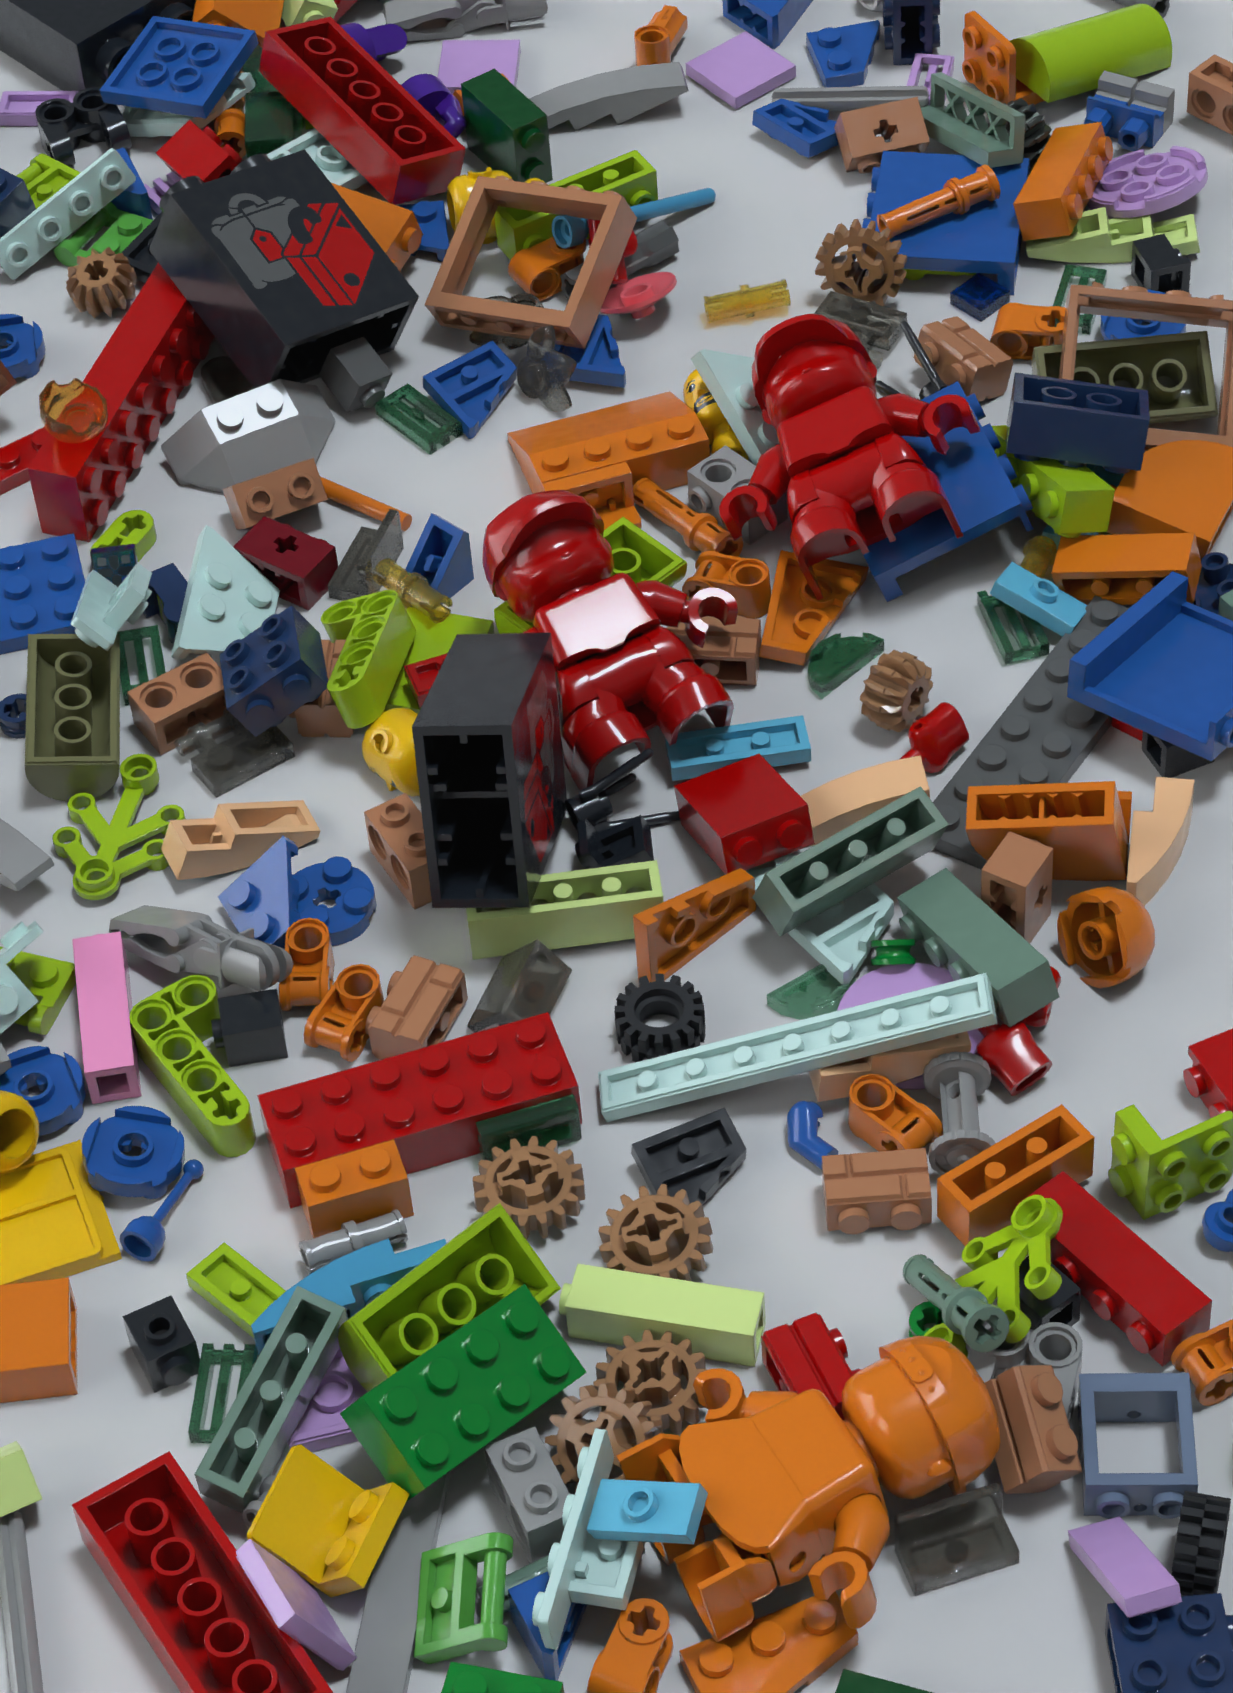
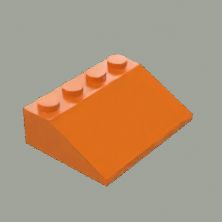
[507,391,710,494]

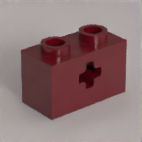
[233,516,340,611]

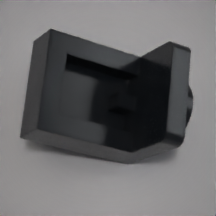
[575,815,654,869]

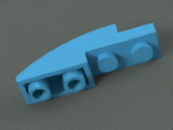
[251,1238,446,1357]

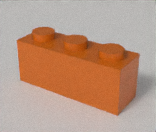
[1051,533,1202,605]
[937,1104,1095,1246]

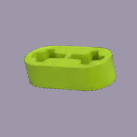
[90,510,157,580]

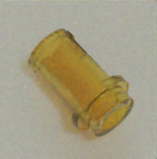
[1020,536,1057,579]

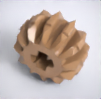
[66,247,137,319]
[860,650,933,732]

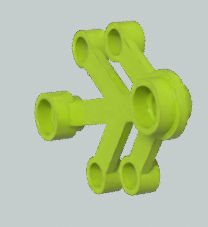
[52,754,185,900]
[924,1195,1063,1357]

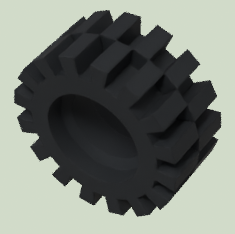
[614,974,706,1062]
[1171,1491,1231,1596]

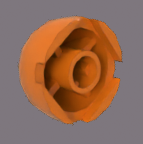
[1057,886,1155,989]

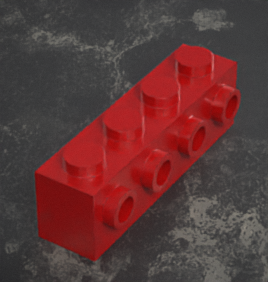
[1016,1171,1212,1367]

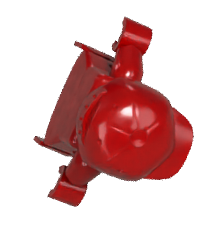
[719,314,980,600]
[482,490,738,791]

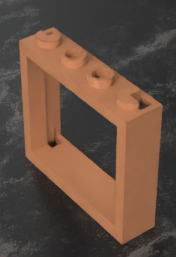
[425,176,637,349]
[1059,282,1233,452]

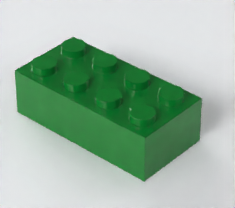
[340,1284,587,1502]

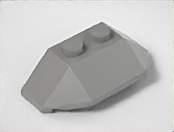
[161,379,335,493]

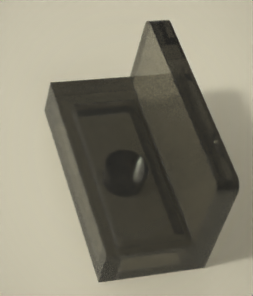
[328,509,404,601]
[467,939,572,1033]
[894,1483,1020,1596]

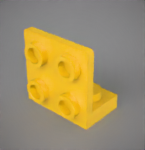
[247,1445,410,1598]

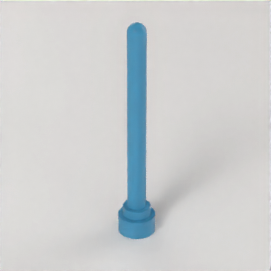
[552,188,716,248]

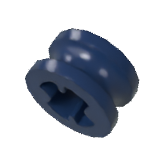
[0,693,27,739]

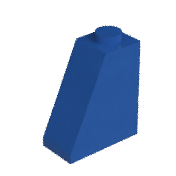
[722,0,813,49]

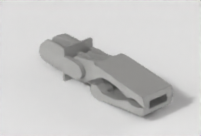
[383,0,548,41]
[109,905,294,991]

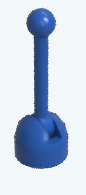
[119,1159,204,1262]

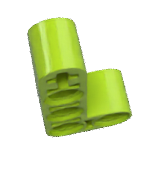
[321,590,416,729]
[129,975,256,1157]

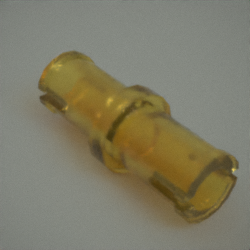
[703,279,791,323]
[373,558,453,623]

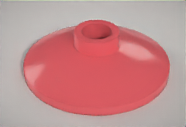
[600,272,677,319]

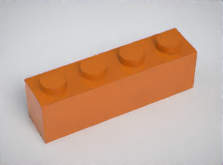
[1013,122,1113,241]

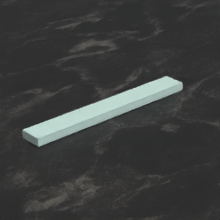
[598,973,997,1122]

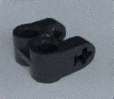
[35,87,132,167]

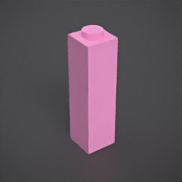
[72,931,142,1104]

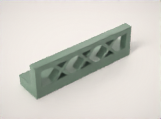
[921,72,1026,168]

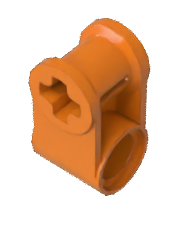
[508,237,587,301]
[990,303,1065,360]
[682,551,771,619]
[279,918,335,1011]
[303,964,384,1062]
[848,1074,943,1152]
[1171,1319,1233,1406]
[587,1598,674,1693]

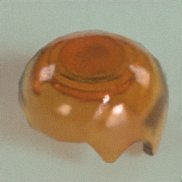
[39,378,108,444]

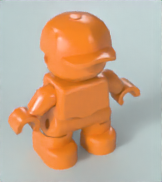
[616,1336,1000,1643]

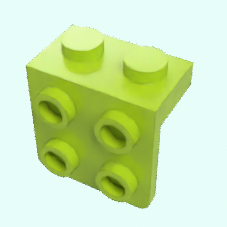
[1108,1104,1233,1220]

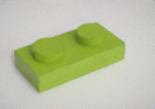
[186,1242,286,1338]

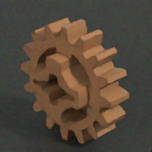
[815,219,907,311]
[472,1136,586,1240]
[598,1184,713,1281]
[593,1330,708,1440]
[545,1383,663,1492]

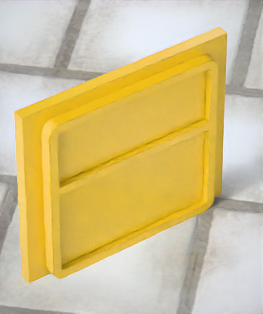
[0,1140,122,1285]

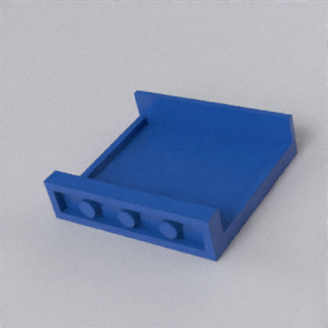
[862,151,1030,295]
[863,381,1033,602]
[1067,571,1233,761]

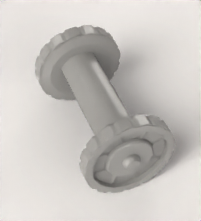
[923,1052,996,1176]

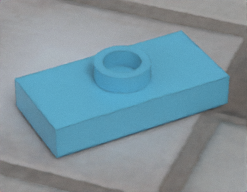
[990,562,1087,637]
[586,1479,708,1544]

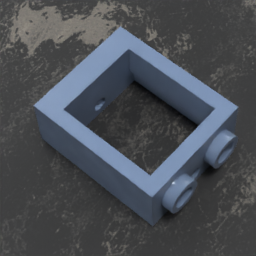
[1078,1373,1198,1519]

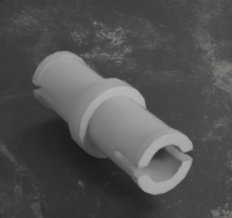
[299,1209,408,1274]

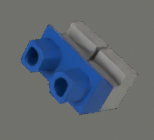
[1084,71,1175,152]

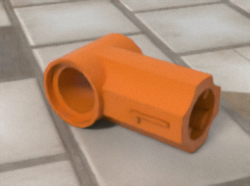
[634,5,688,66]

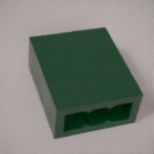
[461,68,553,183]

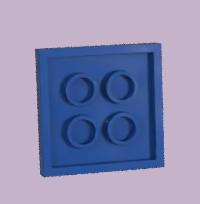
[100,16,259,119]
[0,533,85,655]

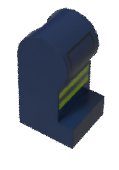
[143,563,188,645]

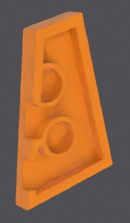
[759,550,869,666]
[633,868,756,983]
[679,1591,858,1693]

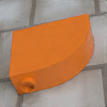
[1107,440,1233,560]
[966,781,1128,881]

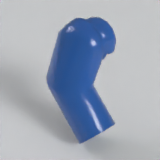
[787,1101,838,1170]

